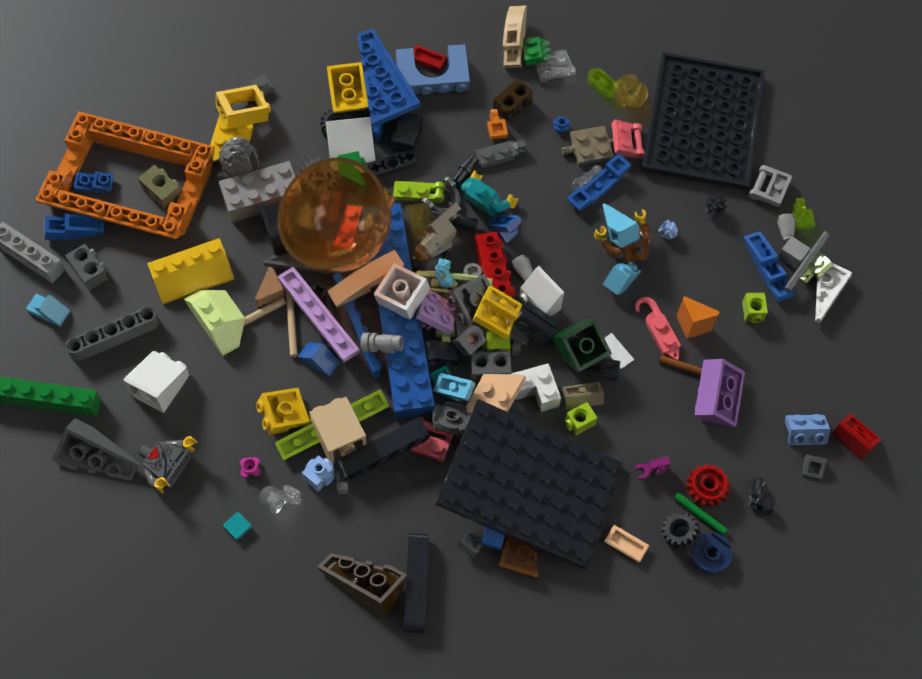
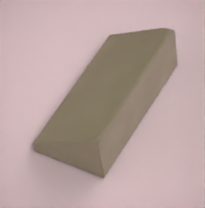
[561,382,604,410]

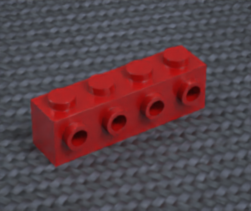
[475,231,516,298]

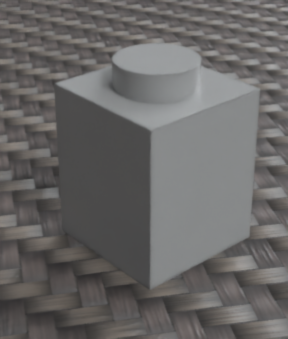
[778,237,811,270]

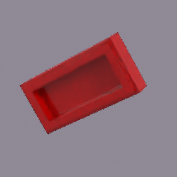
[413,45,448,73]

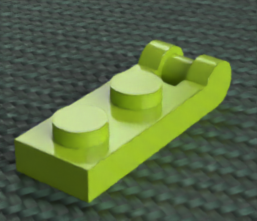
[393,181,445,203]

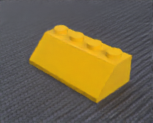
[147,238,235,305]

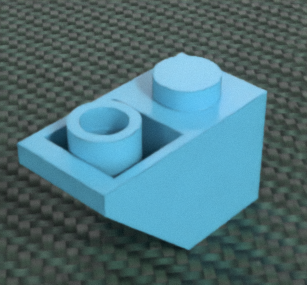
[603,262,641,295]

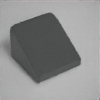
[802,454,827,480]

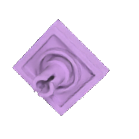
[416,290,457,335]

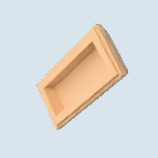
[604,525,650,563]

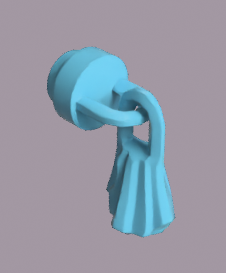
[435,259,454,289]

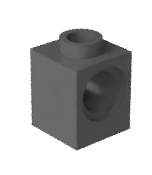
[452,325,487,356]

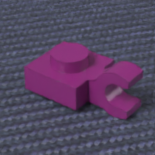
[634,456,671,481]

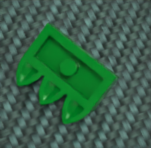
[523,37,552,66]

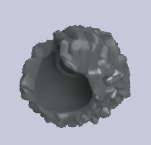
[219,137,260,177]

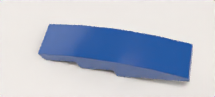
[743,231,795,302]

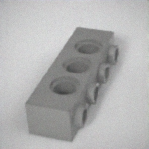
[0,222,65,283]

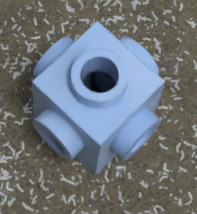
[302,455,334,492]

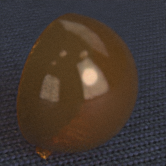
[278,157,395,273]

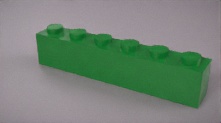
[0,376,102,417]

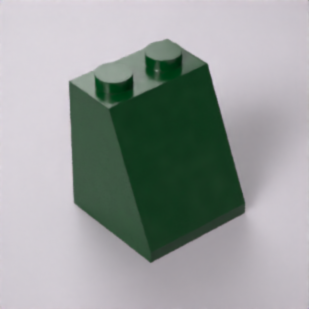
[550,319,612,372]

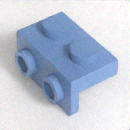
[785,414,830,445]

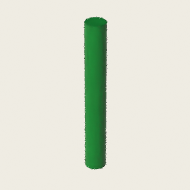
[674,492,728,535]

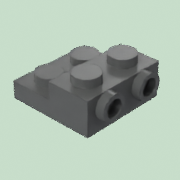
[448,273,490,326]

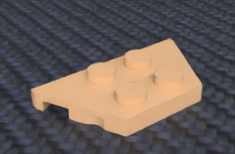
[466,374,527,413]

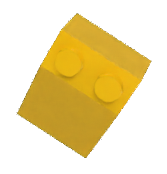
[327,62,369,113]

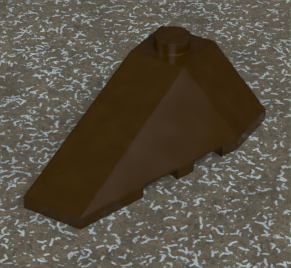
[317,553,408,618]

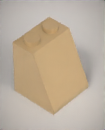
[309,397,367,467]

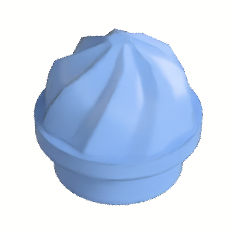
[659,220,678,239]

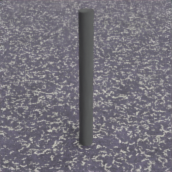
[784,231,830,292]

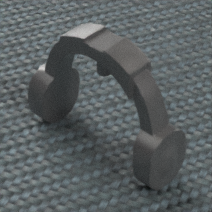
[420,176,461,212]

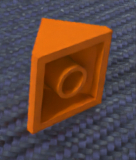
[677,296,720,339]

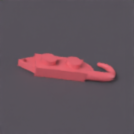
[635,297,681,360]

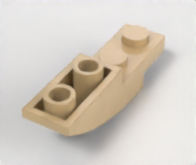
[503,5,527,68]

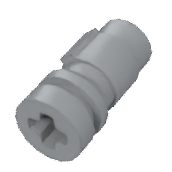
[361,333,403,353]

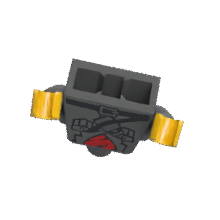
[138,436,198,494]

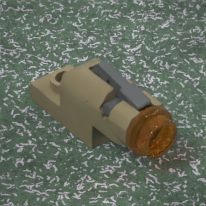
[414,203,461,262]

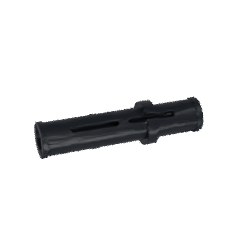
[422,208,478,230]

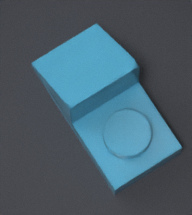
[26,294,70,327]
[433,373,475,402]

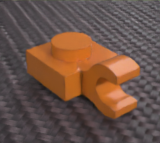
[487,109,508,140]

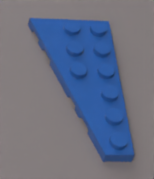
[357,28,420,128]

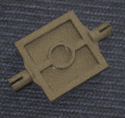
[561,126,614,166]

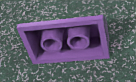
[694,359,745,427]

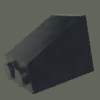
[259,203,319,255]

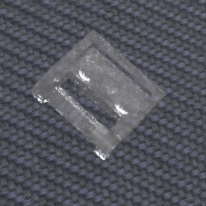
[534,49,576,83]

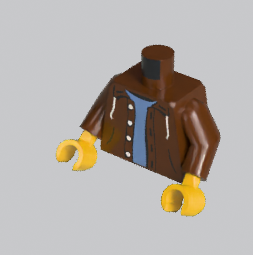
[594,209,652,263]

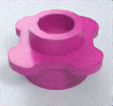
[240,457,261,478]

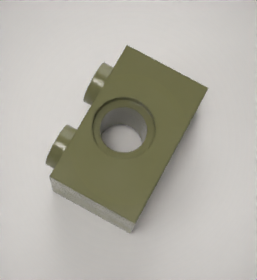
[138,165,181,209]

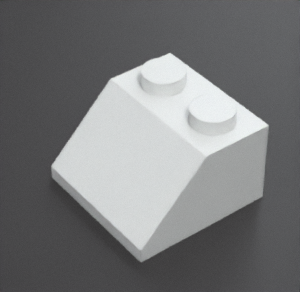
[519,266,564,317]

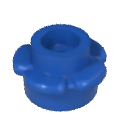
[553,117,570,133]

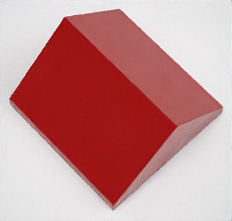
[832,414,881,460]

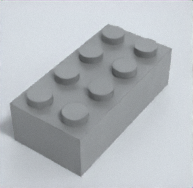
[219,161,302,222]

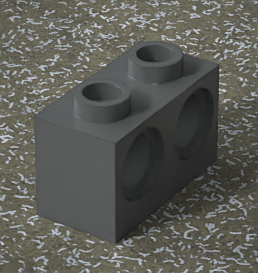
[65,244,108,291]
[471,350,511,382]

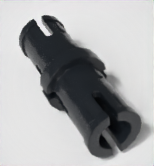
[451,154,479,187]

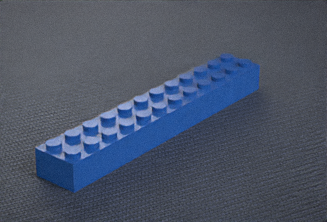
[364,203,434,420]

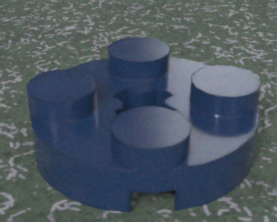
[690,533,733,575]

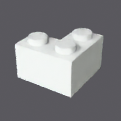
[512,364,561,412]

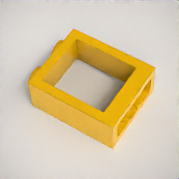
[216,85,271,129]

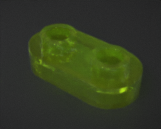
[587,68,618,97]

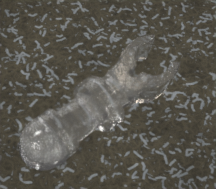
[571,165,602,189]

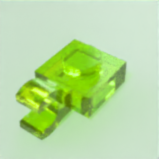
[792,198,815,230]

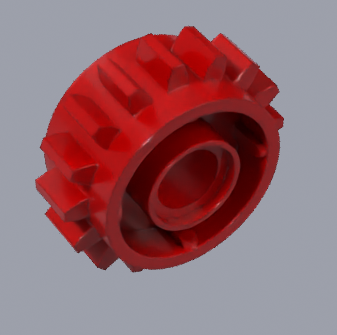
[686,464,731,508]

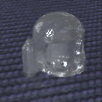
[259,485,302,515]

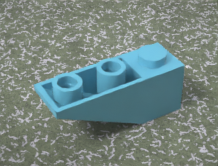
[602,203,640,248]

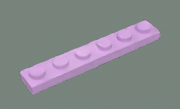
[277,267,360,363]

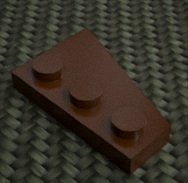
[498,537,538,580]

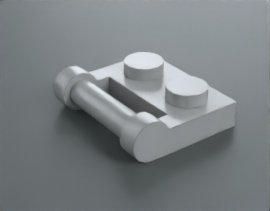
[749,165,792,207]

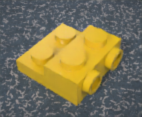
[256,388,310,435]

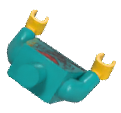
[462,170,519,218]

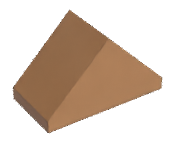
[255,267,285,308]

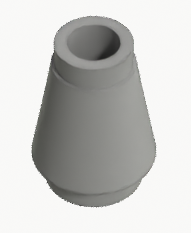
[777,214,796,242]
[512,255,533,281]

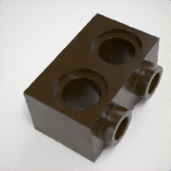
[493,78,533,121]

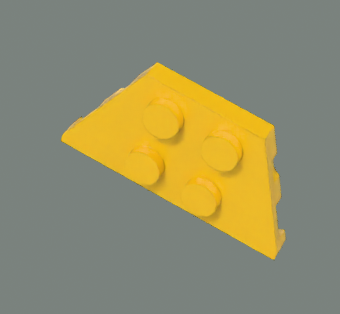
[210,114,254,162]

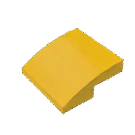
[473,285,522,339]

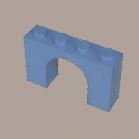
[396,44,470,95]

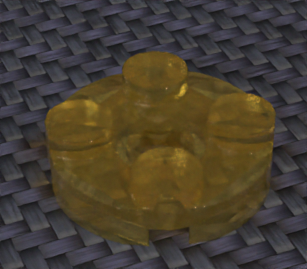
[613,74,648,110]

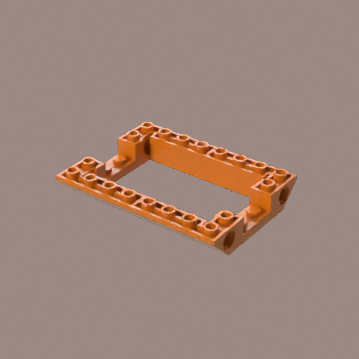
[35,111,215,239]

